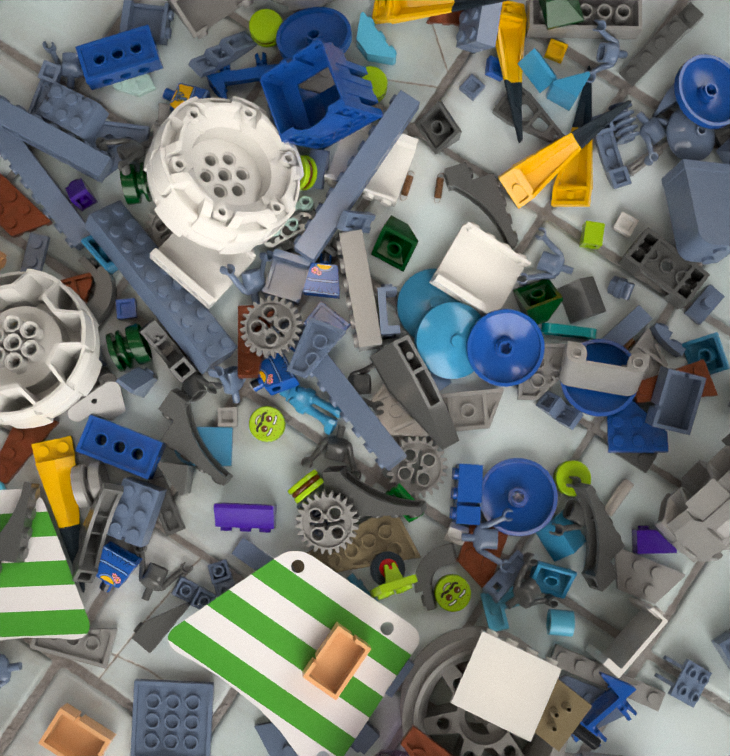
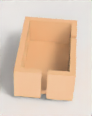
[302,622,371,700]
[38,703,117,756]

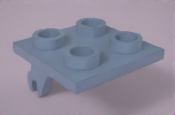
[654,655,712,708]

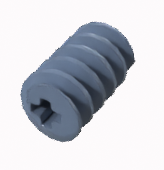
[608,102,640,145]

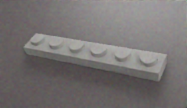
[550,644,666,711]

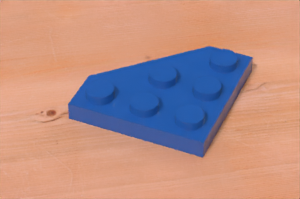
[606,401,669,453]

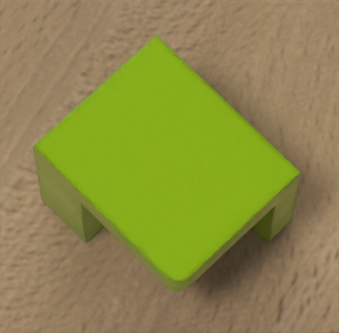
[579,221,605,250]

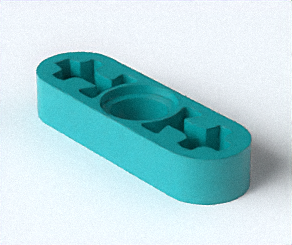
[541,323,597,340]

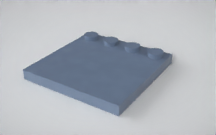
[130,679,214,756]

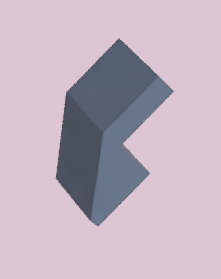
[536,390,584,430]

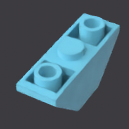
[356,12,397,65]

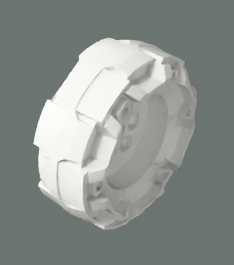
[143,96,304,254]
[0,269,102,429]

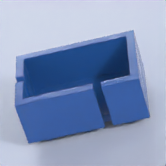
[449,464,483,525]

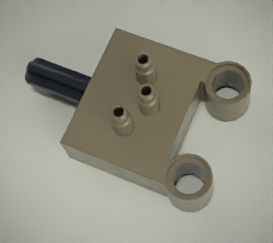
[535,679,601,752]

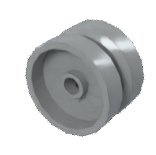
[70,461,110,508]

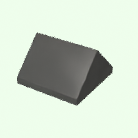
[415,100,462,154]
[557,276,606,324]
[157,462,194,496]

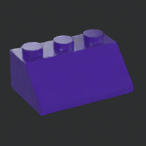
[214,502,277,533]

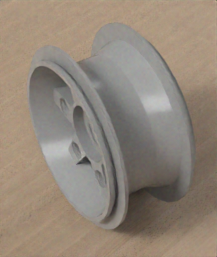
[400,626,568,756]

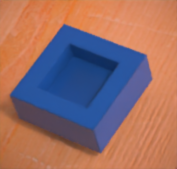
[485,55,503,81]
[116,298,138,320]

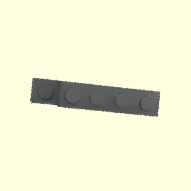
[619,2,704,87]
[443,162,518,249]
[158,388,233,486]
[322,466,427,519]
[0,482,40,573]
[72,482,124,583]
[573,482,625,592]

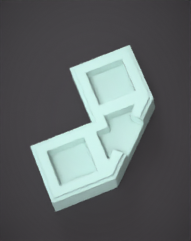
[112,73,156,97]

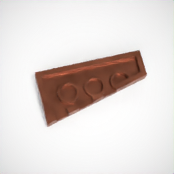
[238,305,275,379]
[634,359,718,403]
[0,419,60,484]

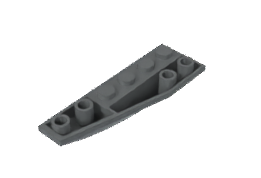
[369,335,459,450]

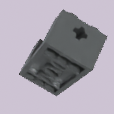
[618,227,710,310]

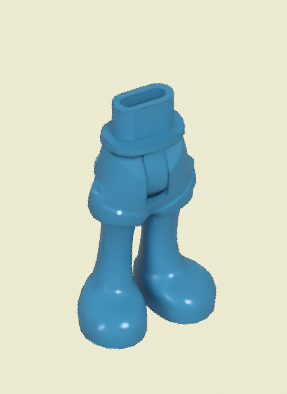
[279,386,342,436]

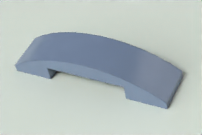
[28,60,63,122]
[591,114,632,190]

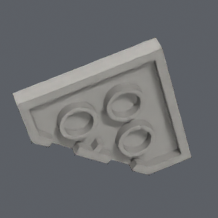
[517,343,566,400]

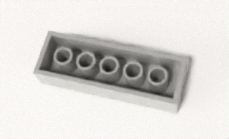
[526,0,642,39]
[336,229,382,352]

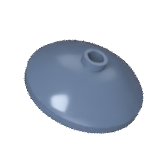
[666,108,715,161]

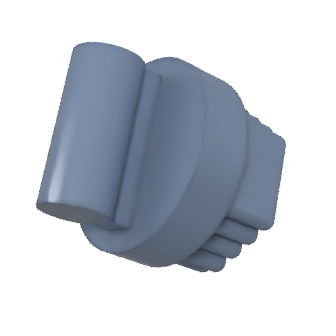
[607,276,635,300]

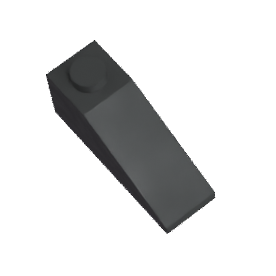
[132,602,190,653]

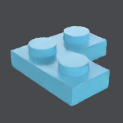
[480,586,520,632]

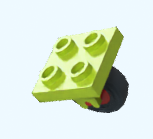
[369,551,418,600]

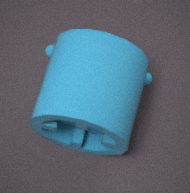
[546,609,575,637]

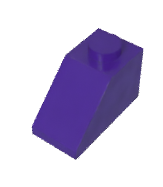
[65,178,98,211]
[632,525,677,554]

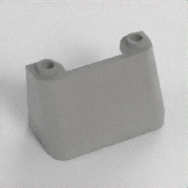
[167,0,254,39]
[559,341,650,396]

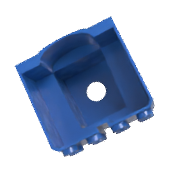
[260,38,383,150]

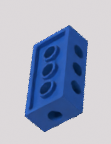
[76,25,163,90]
[75,415,166,480]

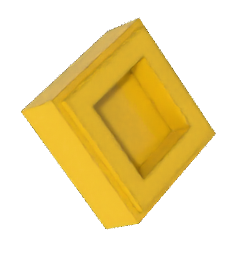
[544,38,568,64]

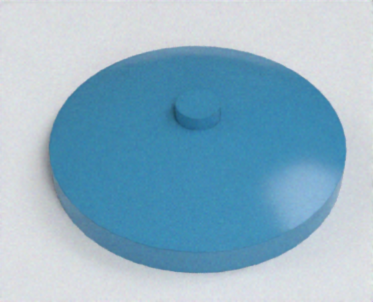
[397,269,460,338]
[414,302,481,379]

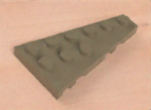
[292,516,421,573]

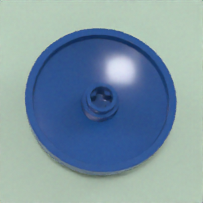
[276,7,352,60]
[674,54,730,129]
[466,309,545,387]
[560,339,637,417]
[479,458,558,537]

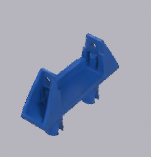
[206,52,280,99]
[571,672,637,747]

